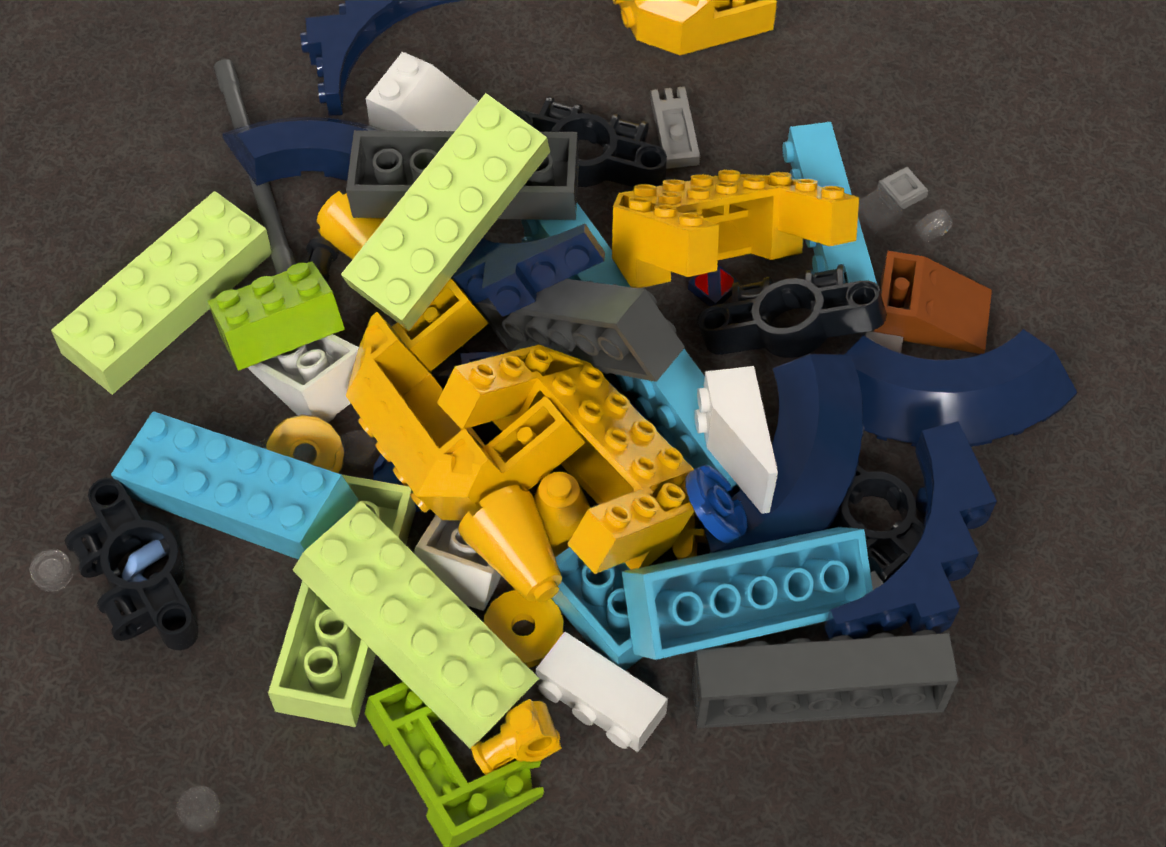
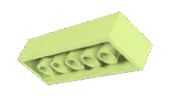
[341,93,550,331]
[51,191,272,395]
[268,474,416,727]
[293,501,539,748]

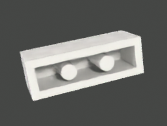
[536,632,668,752]

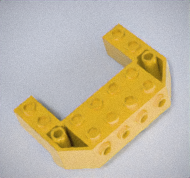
[612,0,777,55]
[612,170,859,288]
[346,278,586,520]
[437,344,694,574]

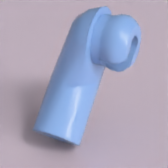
[122,540,166,582]

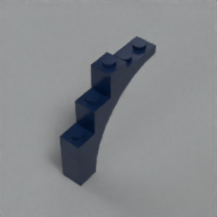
[300,0,463,116]
[451,223,605,317]
[825,421,997,640]

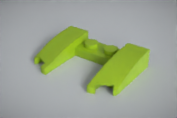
[364,682,544,847]

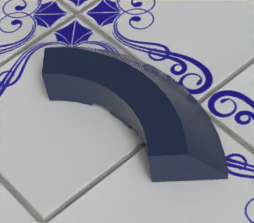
[222,117,385,186]
[844,329,1077,447]
[701,354,864,553]

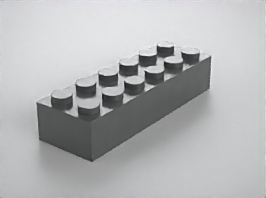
[346,130,579,220]
[474,278,685,382]
[692,630,958,728]

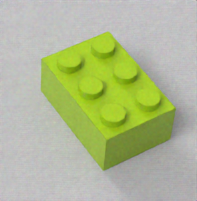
[208,261,345,371]

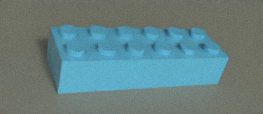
[111,411,359,560]
[622,527,873,660]

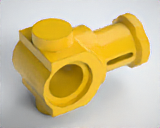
[471,699,562,775]

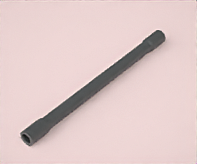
[214,59,296,274]

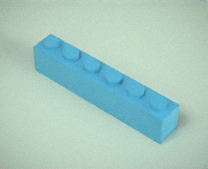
[782,122,877,284]

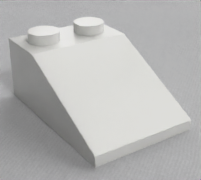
[366,52,479,131]
[247,334,359,422]
[695,366,778,513]
[414,515,501,611]

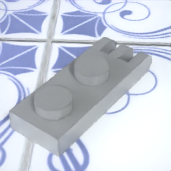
[650,86,700,169]

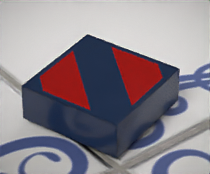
[688,265,740,306]

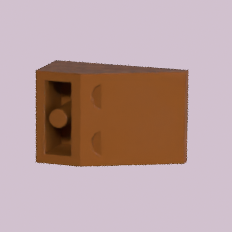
[873,251,992,354]

